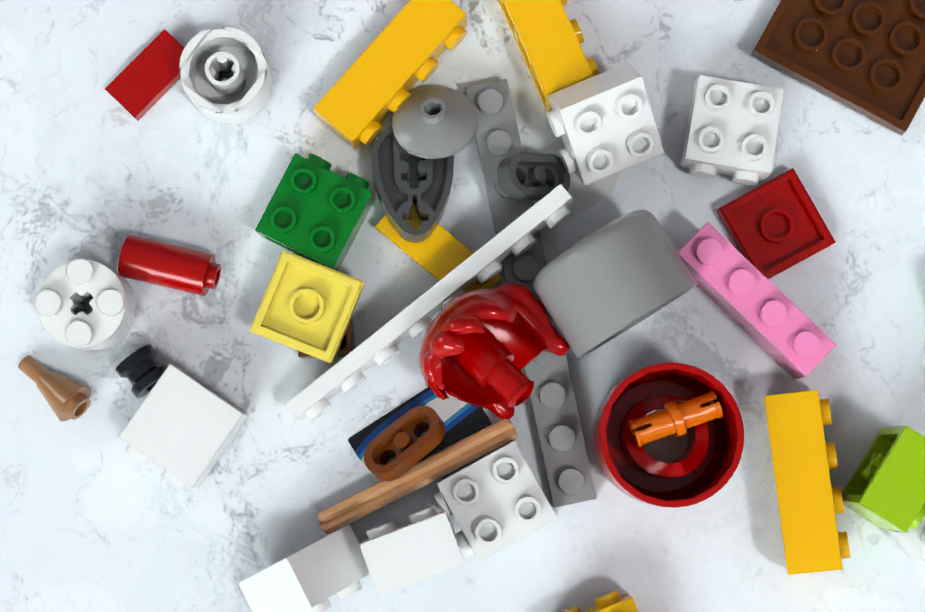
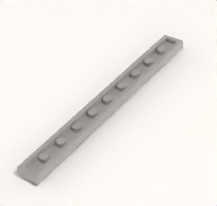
[465,79,597,508]

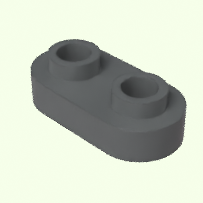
[497,153,570,200]

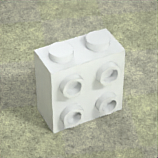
[547,62,664,186]
[679,74,785,185]
[119,364,249,490]
[434,441,558,562]

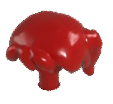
[419,283,570,420]

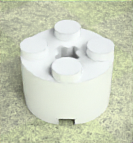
[179,27,273,125]
[35,259,136,351]

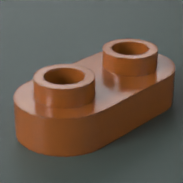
[364,406,445,481]

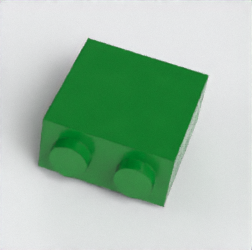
[255,153,375,271]

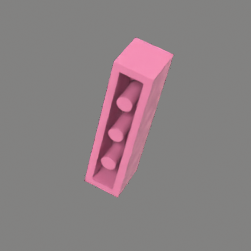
[678,222,836,379]

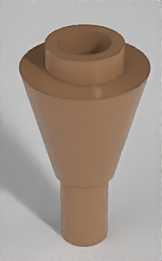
[18,355,91,421]

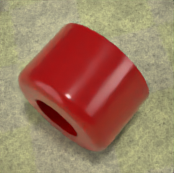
[593,363,744,508]

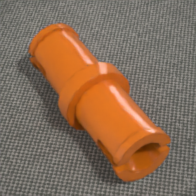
[628,390,723,448]

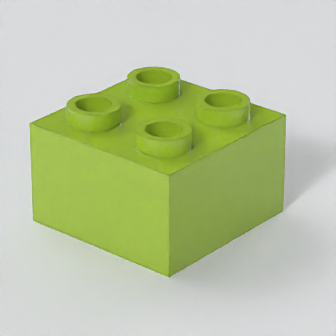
[842,425,925,533]

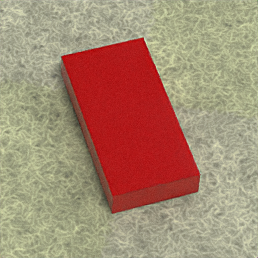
[105,29,184,121]

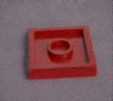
[716,168,836,279]

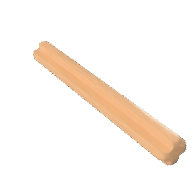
[317,419,518,534]

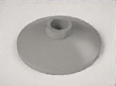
[392,86,478,159]

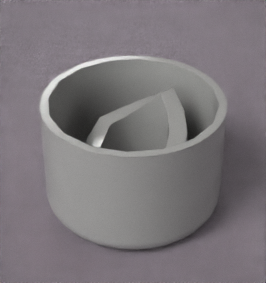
[533,210,698,359]

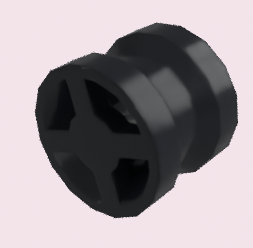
[116,344,168,398]

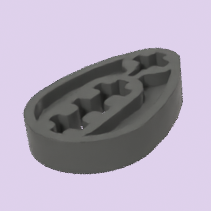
[372,125,454,243]

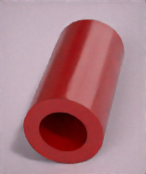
[118,235,221,296]

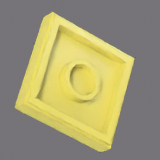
[250,250,365,364]

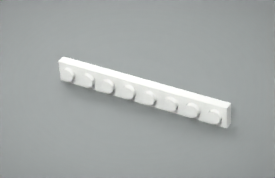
[284,184,574,421]

